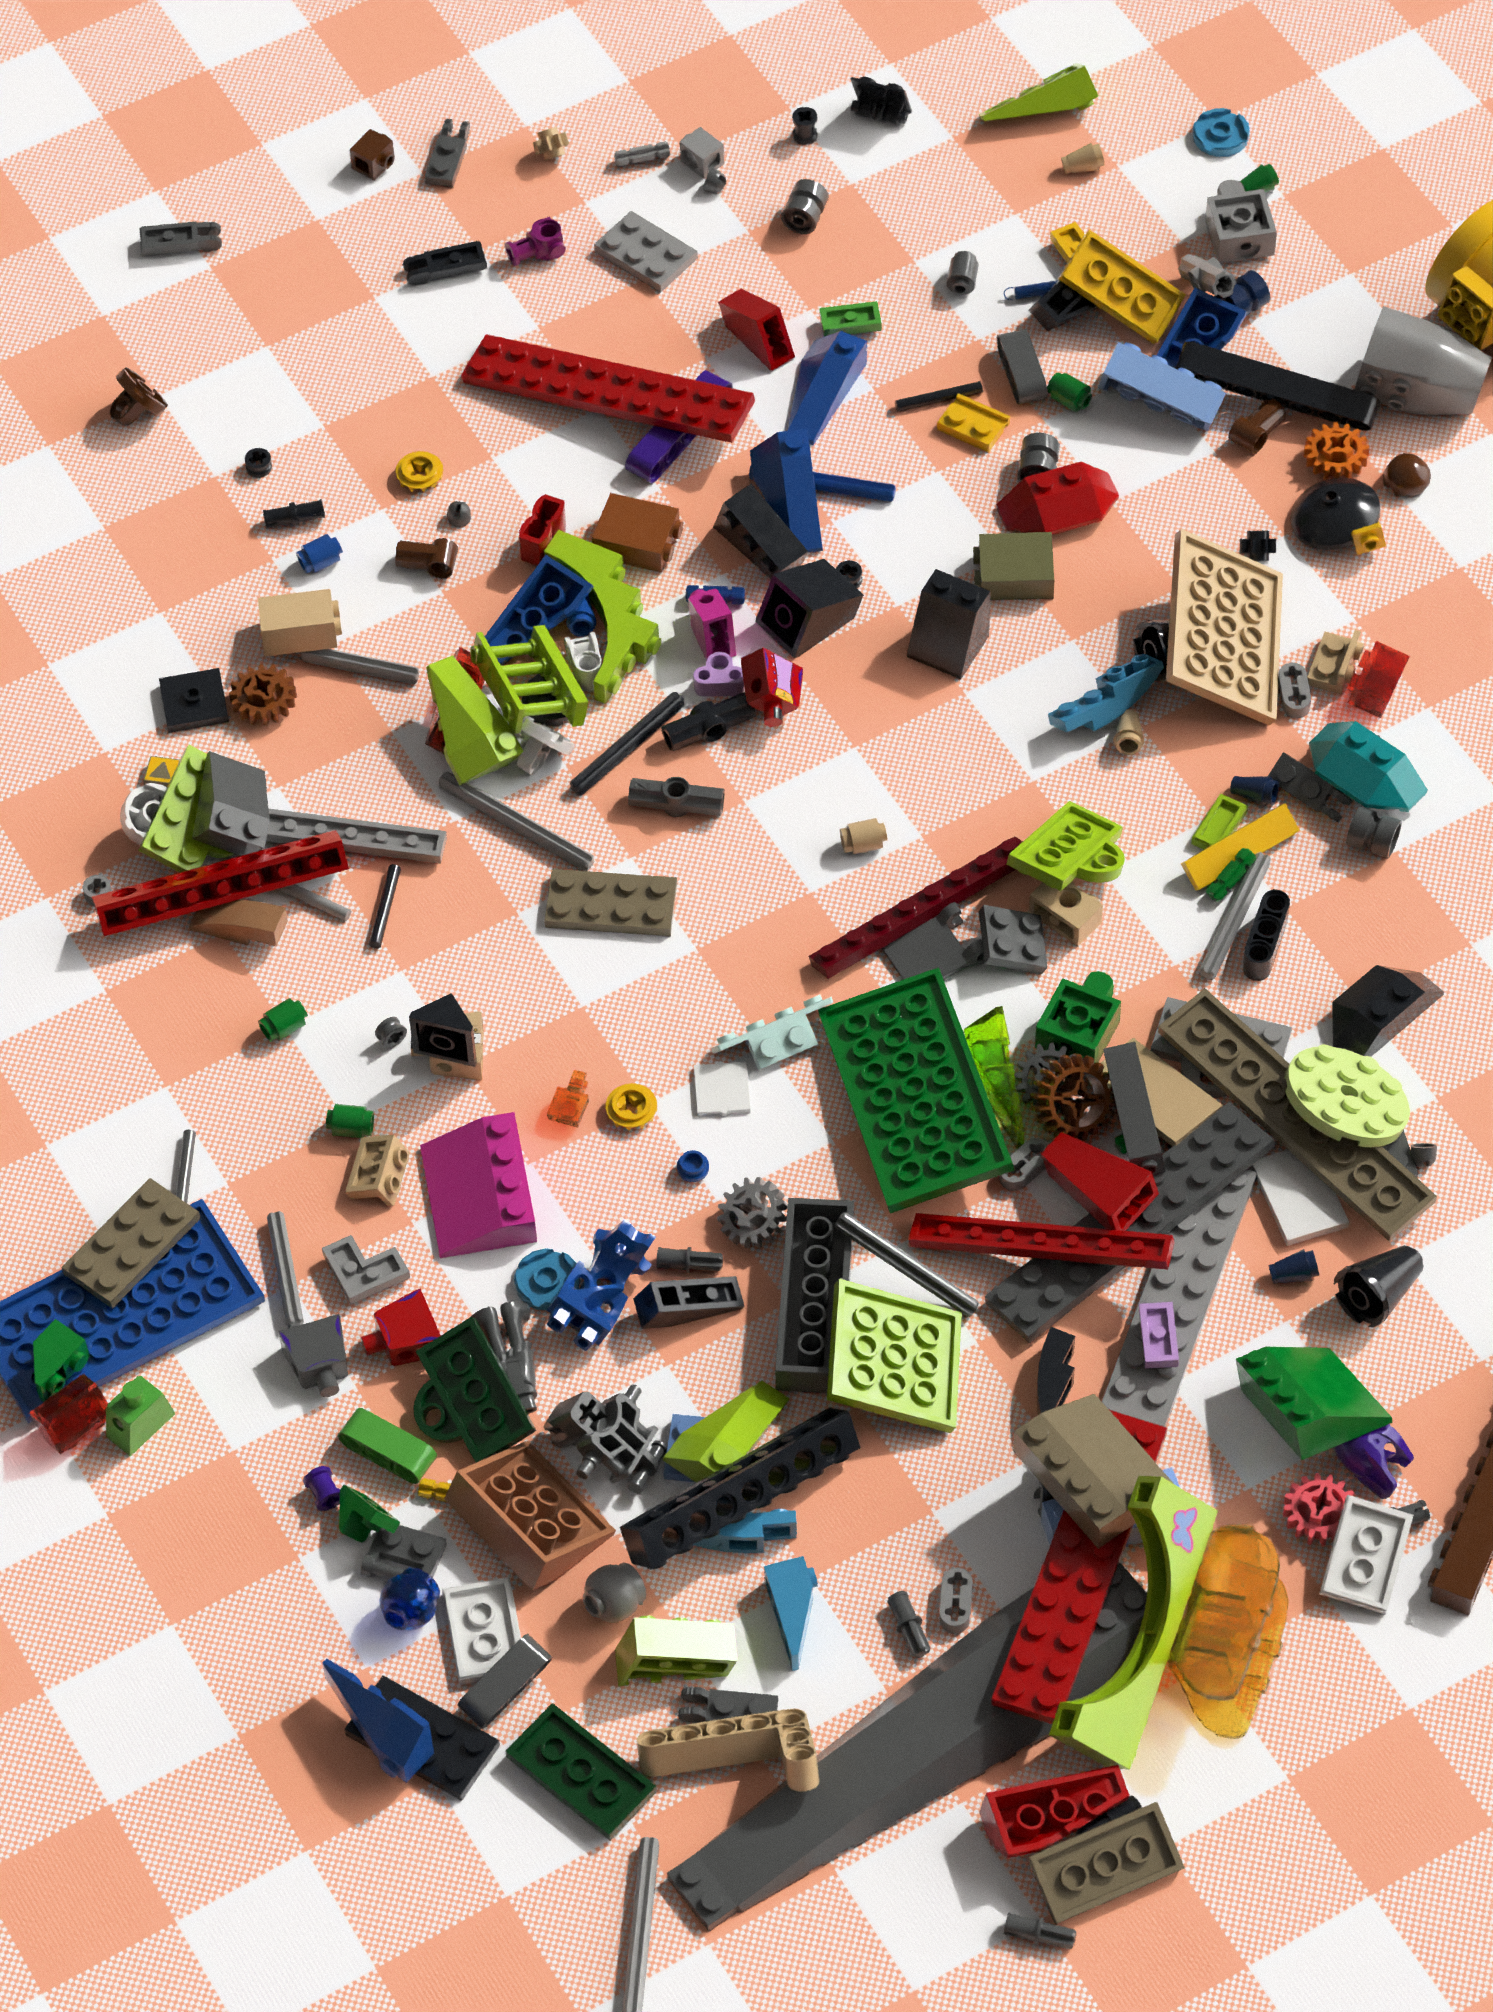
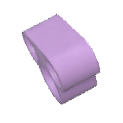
[693,652,745,697]

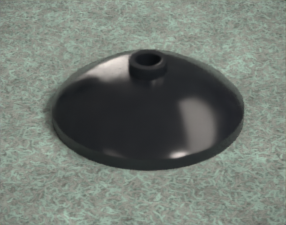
[1290,478,1381,550]

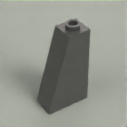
[1103,1042,1166,1176]

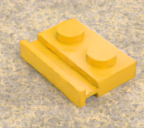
[937,393,1010,453]

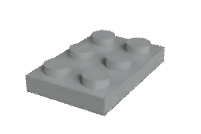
[594,210,698,293]

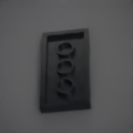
[344,1675,500,1801]

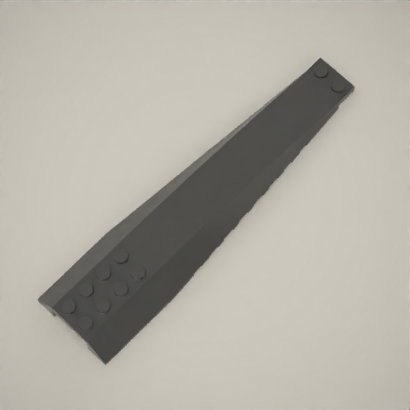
[667,1562,1178,1932]

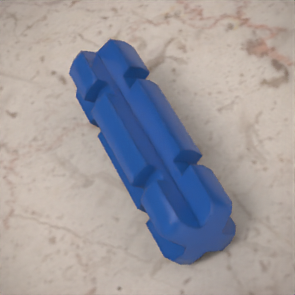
[685,585,745,605]

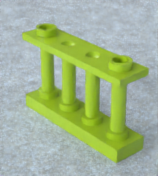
[470,625,589,734]

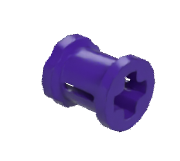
[303,1466,340,1511]

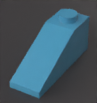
[764,1556,818,1671]

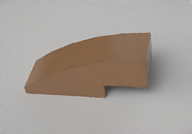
[189,900,288,947]

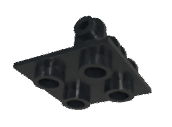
[850,76,912,125]

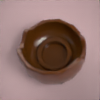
[1383,453,1431,498]

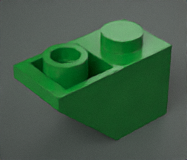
[33,1319,90,1403]

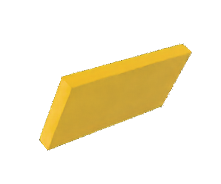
[1058,229,1186,345]

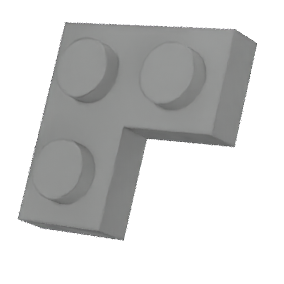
[322,1235,410,1305]

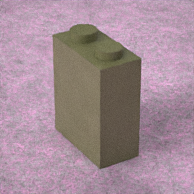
[973,532,1055,600]

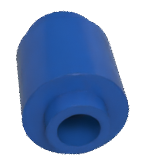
[296,534,343,574]

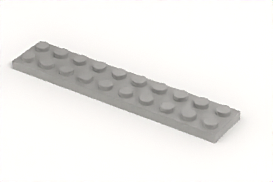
[1102,1169,1257,1427]

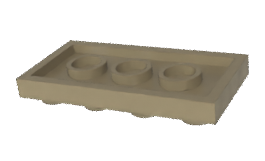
[544,869,678,936]
[62,1178,201,1309]
[1027,1802,1185,1924]

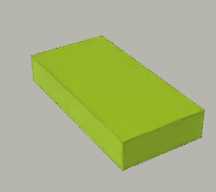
[1191,793,1248,850]

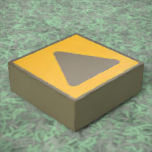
[143,756,180,787]

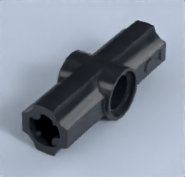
[661,692,756,751]

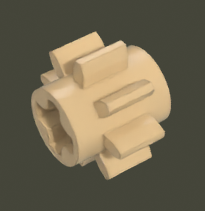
[532,126,570,161]

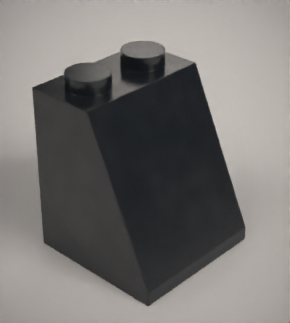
[755,558,864,658]
[907,569,991,679]

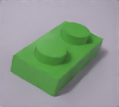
[819,301,882,337]

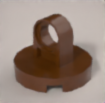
[110,367,168,426]

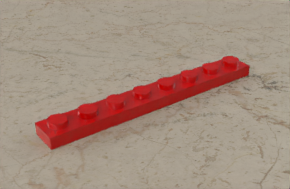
[909,1213,1175,1270]

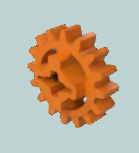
[1304,422,1370,480]

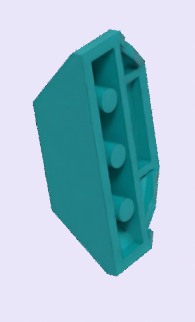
[1309,721,1428,812]

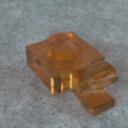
[547,1070,589,1128]

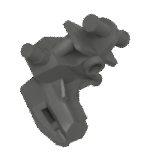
[543,1384,667,1494]

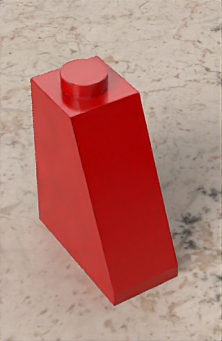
[718,288,795,371]

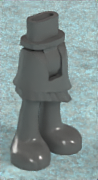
[469,1301,537,1414]

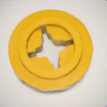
[396,451,443,492]
[606,1083,658,1131]

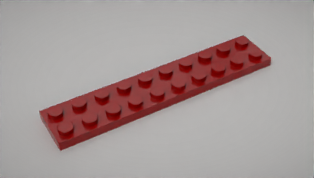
[461,334,755,443]
[991,1410,1168,1724]

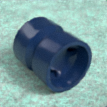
[1215,270,1271,316]

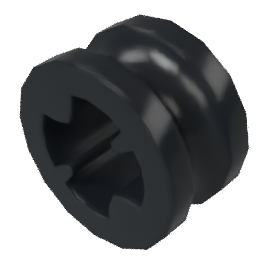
[244,448,272,478]
[836,560,863,589]

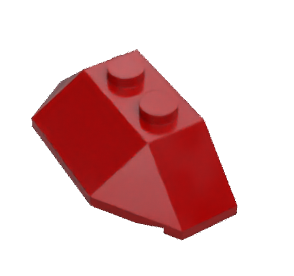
[996,461,1119,535]

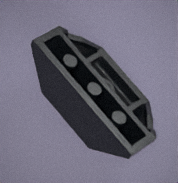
[1332,965,1444,1057]

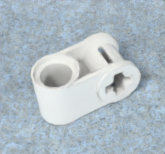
[564,632,602,691]

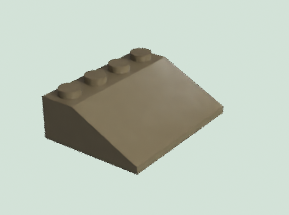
[1013,1394,1174,1549]

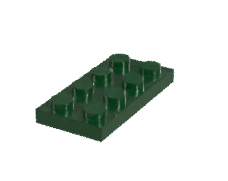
[505,1703,657,1841]

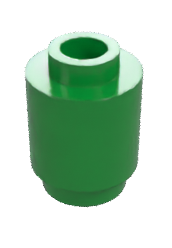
[1047,372,1092,412]
[258,998,308,1042]
[326,1103,374,1139]

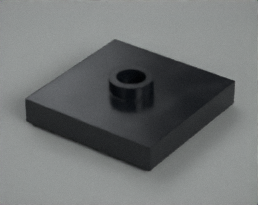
[159,668,229,733]

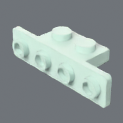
[711,995,834,1070]

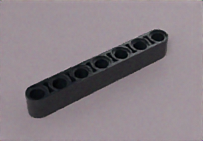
[1175,341,1380,431]

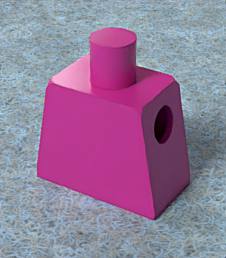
[688,589,737,661]

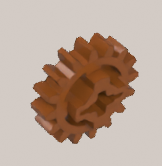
[229,664,297,726]

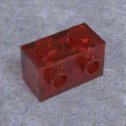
[1347,641,1410,718]
[29,1373,108,1455]

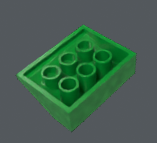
[1235,1346,1393,1460]

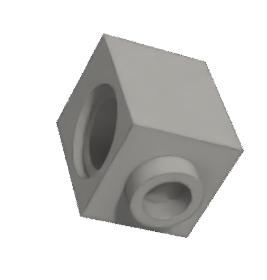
[679,127,725,179]

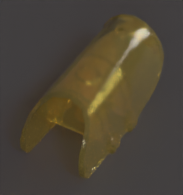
[1168,1523,1289,1739]

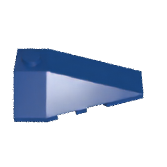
[1156,288,1247,368]
[787,331,867,446]
[750,428,823,553]
[485,555,594,666]
[322,1658,434,1783]

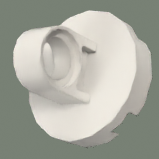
[517,716,576,775]

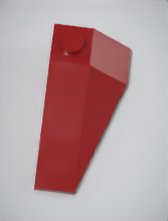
[979,1765,1130,1858]

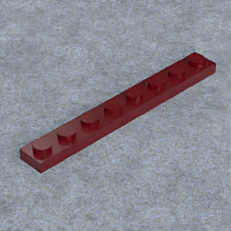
[808,836,1023,979]

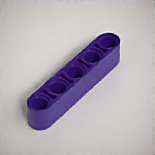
[625,370,733,483]

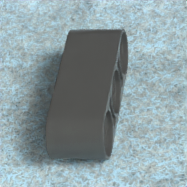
[996,329,1048,405]
[457,1633,553,1730]

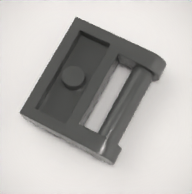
[360,1525,447,1593]

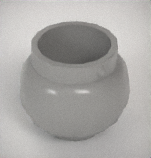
[583,1562,646,1623]

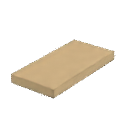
[1086,1038,1223,1146]

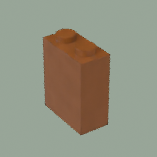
[592,492,684,573]

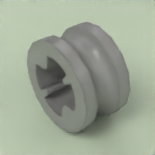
[82,875,112,906]

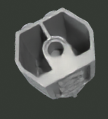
[1354,306,1492,416]

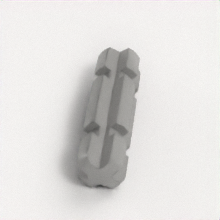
[614,141,670,167]

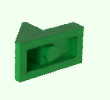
[339,1484,401,1543]

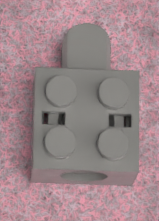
[1205,180,1277,263]

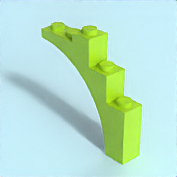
[544,530,662,704]

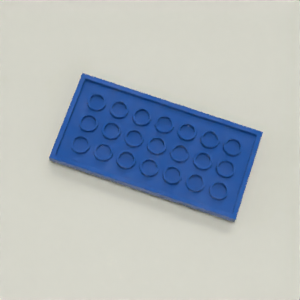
[0,1199,265,1424]

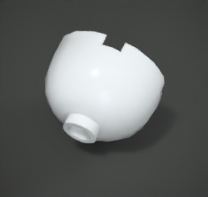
[120,783,167,845]

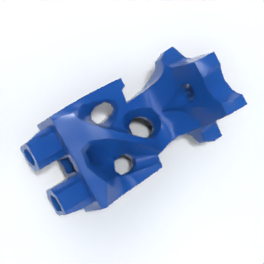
[546,1219,656,1351]

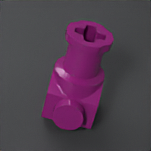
[504,216,566,266]

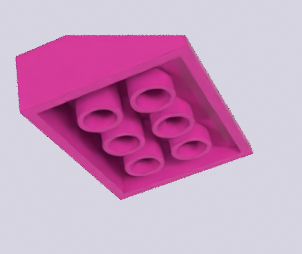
[420,1112,537,1258]

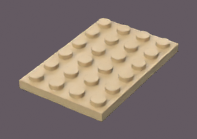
[1166,528,1283,726]

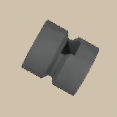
[781,179,829,234]
[1017,432,1060,482]
[1346,806,1402,859]

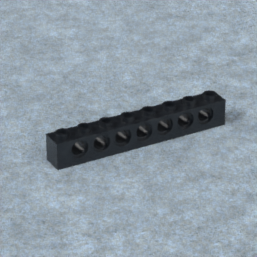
[620,1407,861,1570]

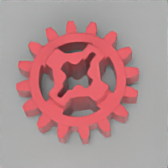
[1283,1473,1354,1546]

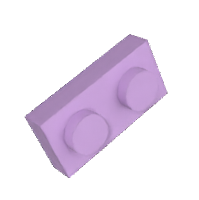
[1139,1302,1179,1369]

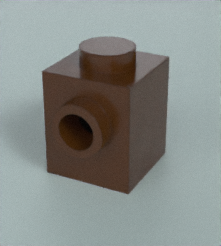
[349,128,395,181]

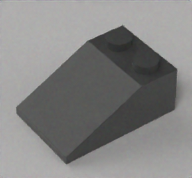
[192,751,270,856]

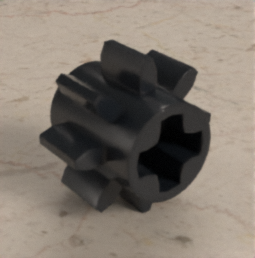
[1240,530,1276,561]

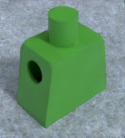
[106,1376,175,1457]

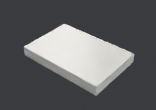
[1250,1150,1349,1246]
[1319,1495,1413,1615]
[442,1577,521,1686]

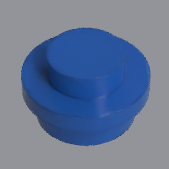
[677,1150,709,1182]

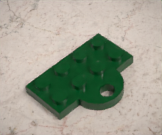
[414,1316,537,1463]

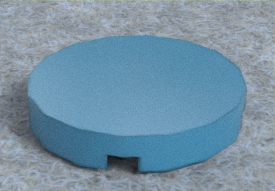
[1192,108,1250,157]
[514,1248,581,1311]

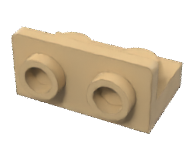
[1307,629,1365,695]
[345,1134,410,1206]

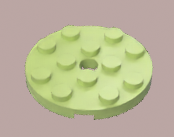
[1284,1044,1410,1147]

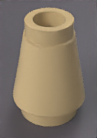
[1061,143,1105,174]
[1113,709,1144,755]

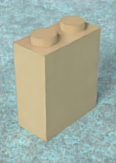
[258,589,342,657]

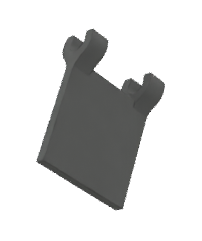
[882,902,984,980]

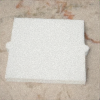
[694,1060,751,1117]

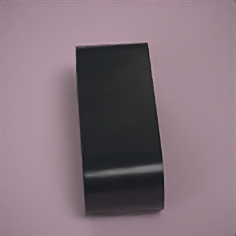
[1243,889,1290,981]

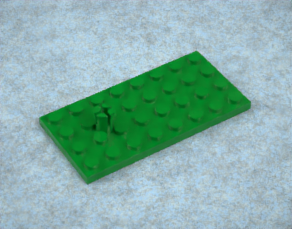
[818,967,1015,1214]

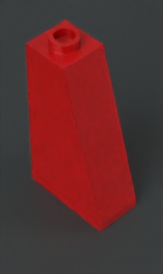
[1041,1132,1159,1231]

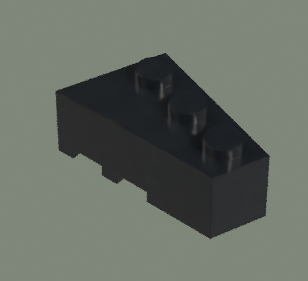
[1028,280,1100,331]
[713,484,808,579]

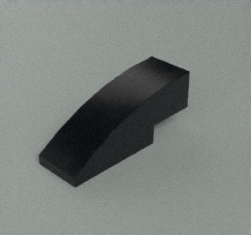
[1036,1327,1075,1415]

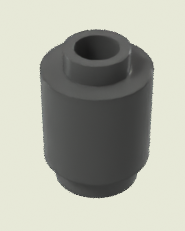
[946,251,979,295]

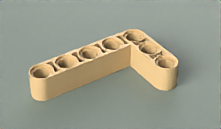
[636,1708,819,1792]

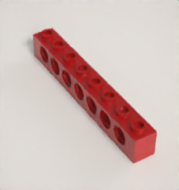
[92,830,349,936]

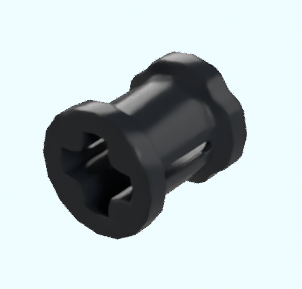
[792,107,818,145]

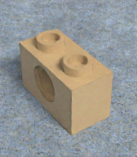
[1029,881,1103,947]

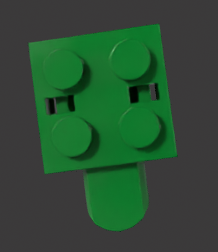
[1035,971,1121,1063]

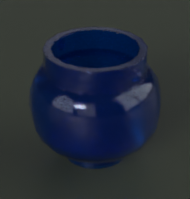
[379,1568,440,1631]

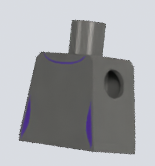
[278,1314,348,1397]

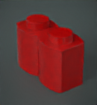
[519,494,566,565]

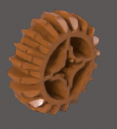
[1030,1053,1115,1141]

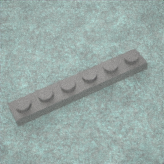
[266,808,447,864]

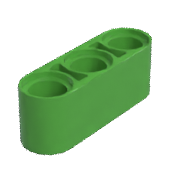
[337,1408,437,1484]

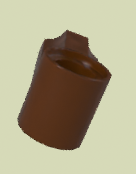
[1228,398,1286,454]
[395,538,459,579]

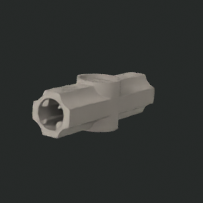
[1177,254,1236,298]

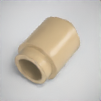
[839,818,888,855]

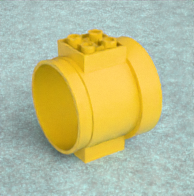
[1425,200,1493,350]

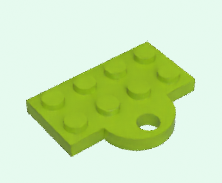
[138,744,234,873]
[1007,801,1125,891]

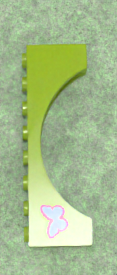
[1049,1476,1218,1770]

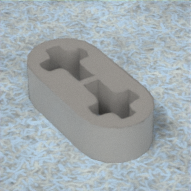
[1278,662,1311,718]
[999,1138,1049,1191]
[939,1567,973,1634]

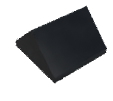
[409,993,477,1067]

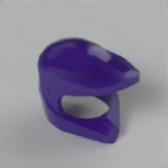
[1334,1424,1414,1499]

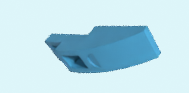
[1048,654,1164,733]
[689,1503,797,1553]

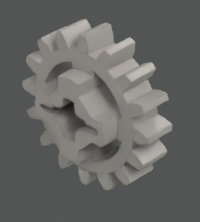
[717,1176,788,1249]

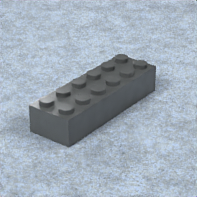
[775,1198,854,1393]

